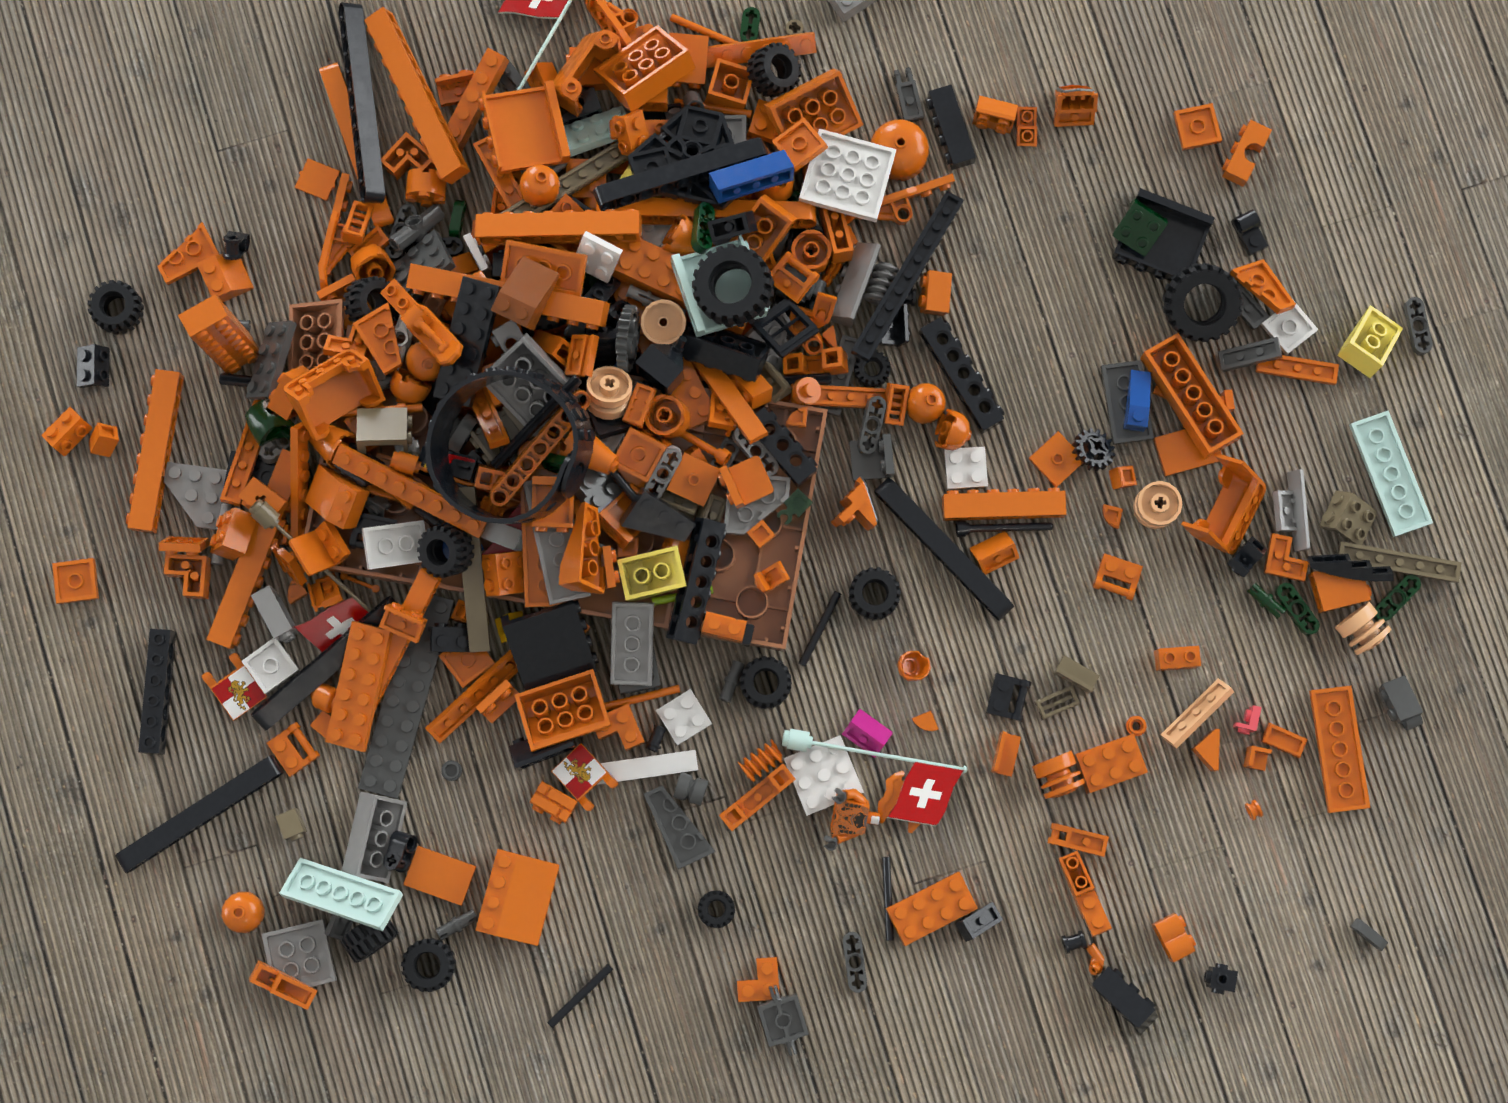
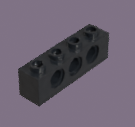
[756,407,817,488]

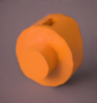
[792,377,821,405]

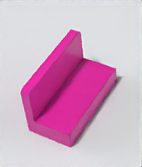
[842,709,893,758]

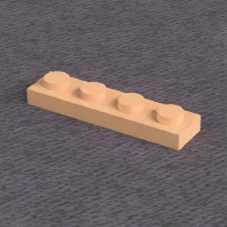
[1161,678,1234,749]

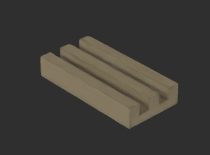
[1034,685,1080,720]

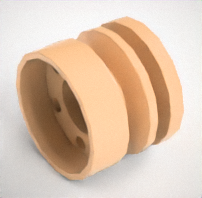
[1335,602,1392,655]

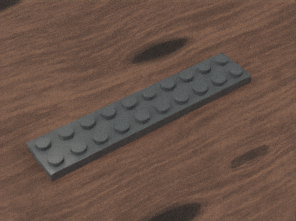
[358,595,455,799]

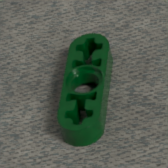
[691,202,715,254]
[1374,575,1421,621]
[1275,583,1320,635]

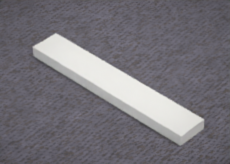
[597,750,698,785]

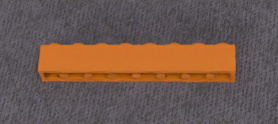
[475,209,642,245]
[126,369,184,534]

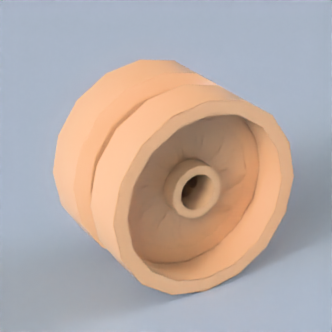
[641,299,686,344]
[586,366,632,420]
[1133,481,1183,529]

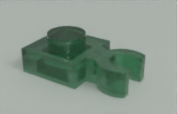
[777,488,813,526]

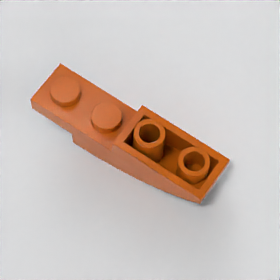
[1058,850,1112,937]

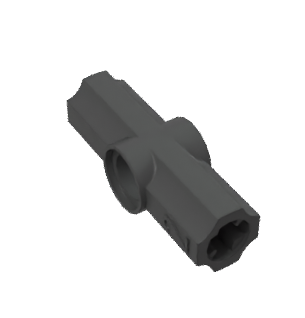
[388,204,445,253]

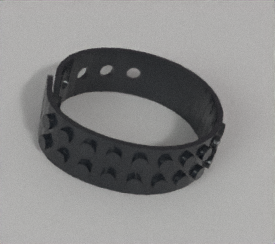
[425,366,595,524]

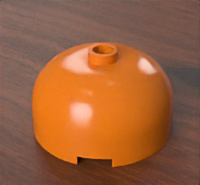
[871,119,929,181]

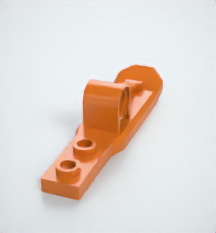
[584,0,638,50]
[318,173,355,289]
[845,173,955,225]
[380,279,463,367]

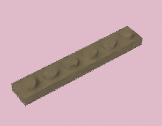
[1338,541,1462,583]

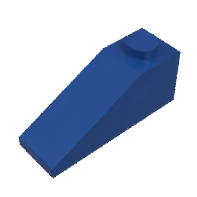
[1123,370,1151,432]

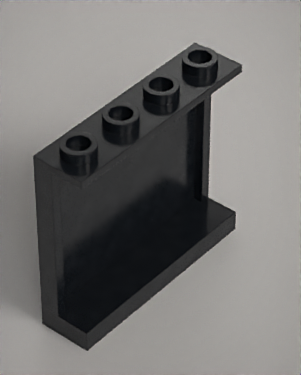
[1112,188,1215,281]
[500,600,599,691]

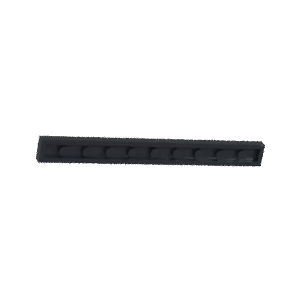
[851,191,964,363]

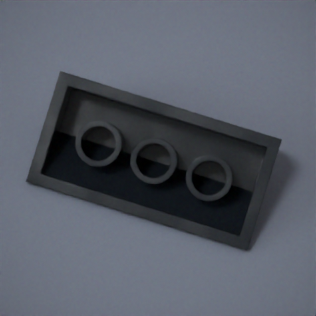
[683,324,771,382]

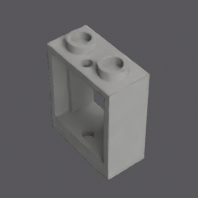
[251,586,300,643]

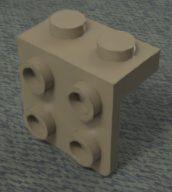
[1319,490,1377,545]

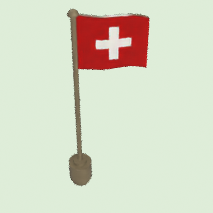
[248,499,371,652]

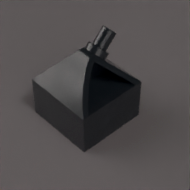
[635,336,687,395]

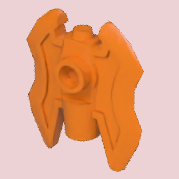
[877,771,920,833]

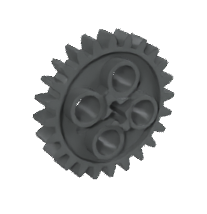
[615,304,641,372]

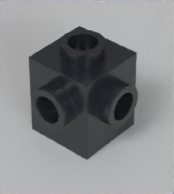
[1204,963,1238,995]

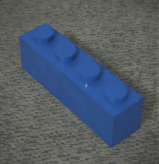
[709,150,794,204]

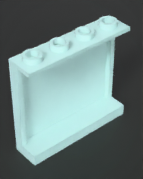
[670,235,770,337]

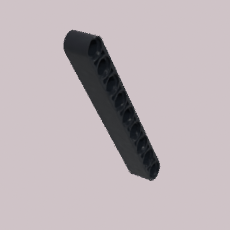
[593,137,769,211]
[874,477,1014,621]
[251,596,397,731]
[115,755,284,873]

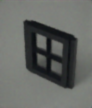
[750,297,819,358]

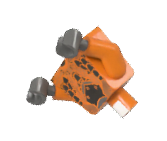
[824,788,880,851]

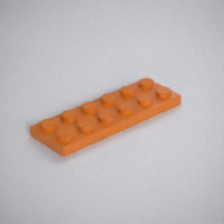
[325,621,392,752]
[1309,685,1370,813]

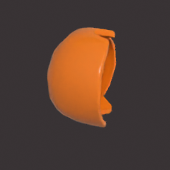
[897,651,931,681]

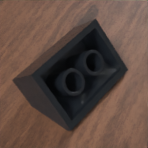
[509,737,576,770]

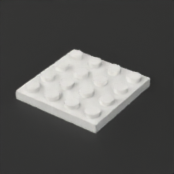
[799,129,897,222]

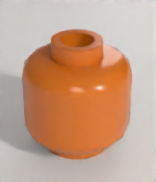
[310,683,337,713]

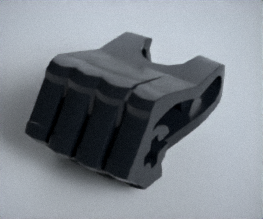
[584,300,631,366]

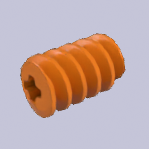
[737,739,783,782]

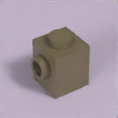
[275,808,307,842]

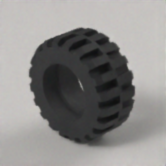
[692,244,774,328]
[1162,263,1243,342]

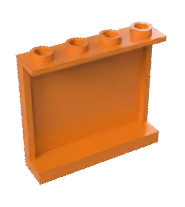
[478,80,571,174]

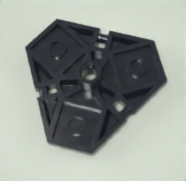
[628,105,735,210]

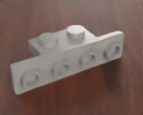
[1273,469,1310,552]

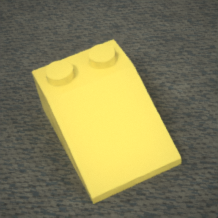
[1337,305,1403,378]
[617,546,687,602]

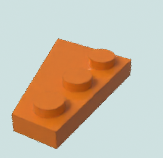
[353,302,403,376]

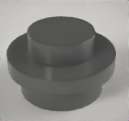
[441,760,462,781]

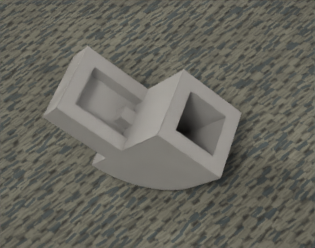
[481,523,522,550]

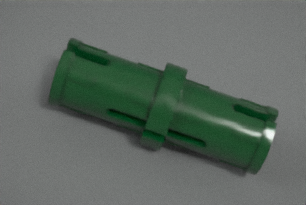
[1247,582,1286,619]

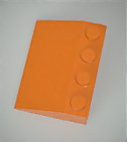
[594,25,696,112]
[763,68,863,135]
[514,669,611,752]
[475,849,560,946]

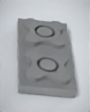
[610,601,654,686]

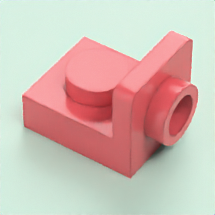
[1233,705,1262,735]

